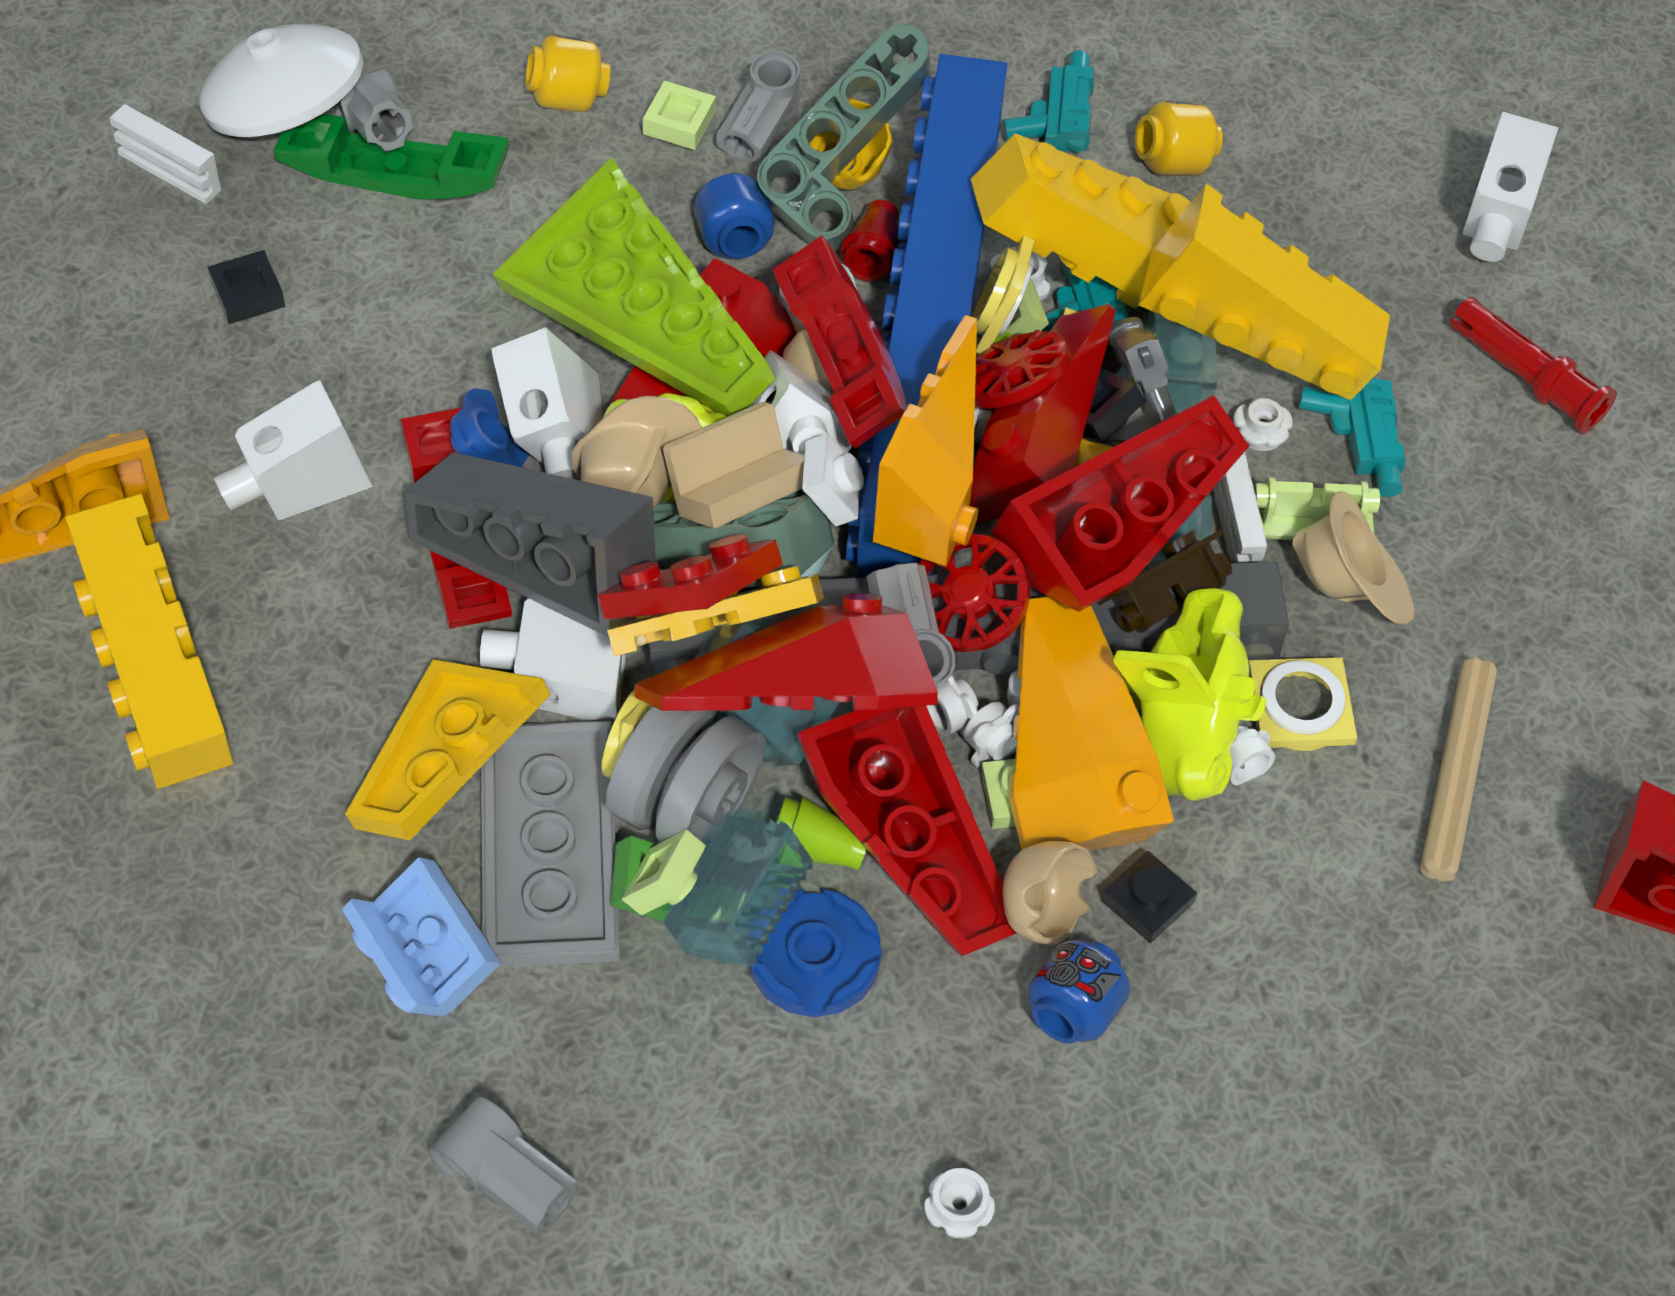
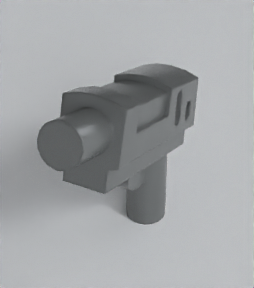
[1109,317,1177,425]

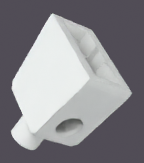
[1462,111,1559,262]
[491,327,603,481]
[748,350,852,455]
[214,380,373,520]
[480,598,631,725]

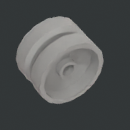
[606,706,766,856]

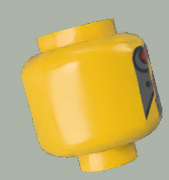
[525,34,610,112]
[1135,101,1223,176]

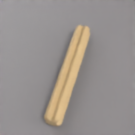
[1420,657,1497,882]

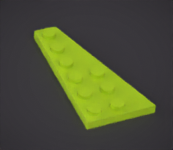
[492,157,776,416]

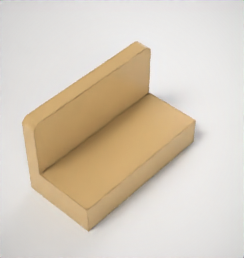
[663,402,805,529]

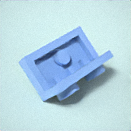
[342,857,501,1017]

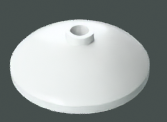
[199,24,364,137]

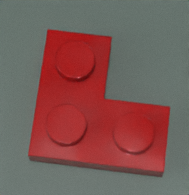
[597,534,783,620]

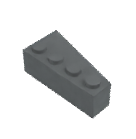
[404,452,655,637]

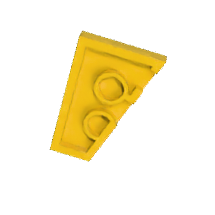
[607,565,824,657]
[345,659,551,841]

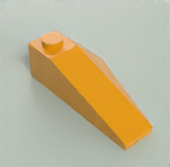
[873,315,978,566]
[0,428,170,564]
[1009,597,1174,851]

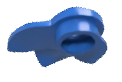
[451,388,529,468]

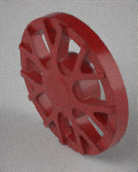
[975,330,1071,408]
[919,534,1030,652]

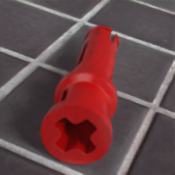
[1449,297,1617,434]

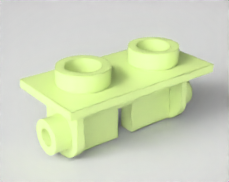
[1253,477,1380,540]

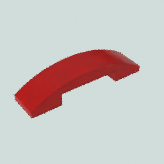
[772,235,907,448]
[401,407,512,629]

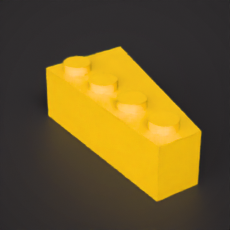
[971,133,1191,328]
[1139,183,1390,400]
[65,493,233,789]

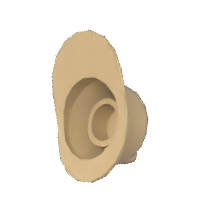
[572,396,702,510]
[1293,491,1415,625]

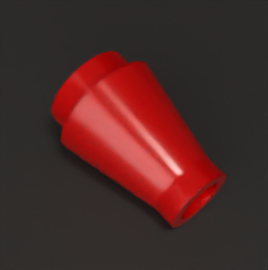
[841,199,899,281]

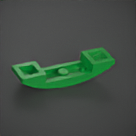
[273,114,510,200]

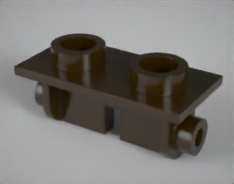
[1097,529,1232,633]

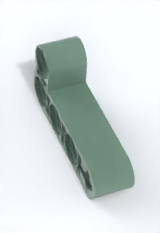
[757,24,931,252]
[653,489,835,588]

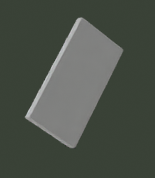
[481,721,620,967]

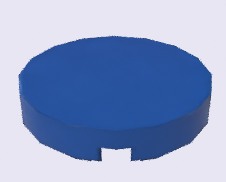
[747,889,882,1017]

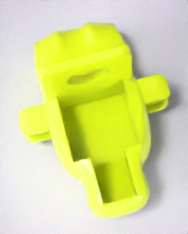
[1113,588,1267,801]

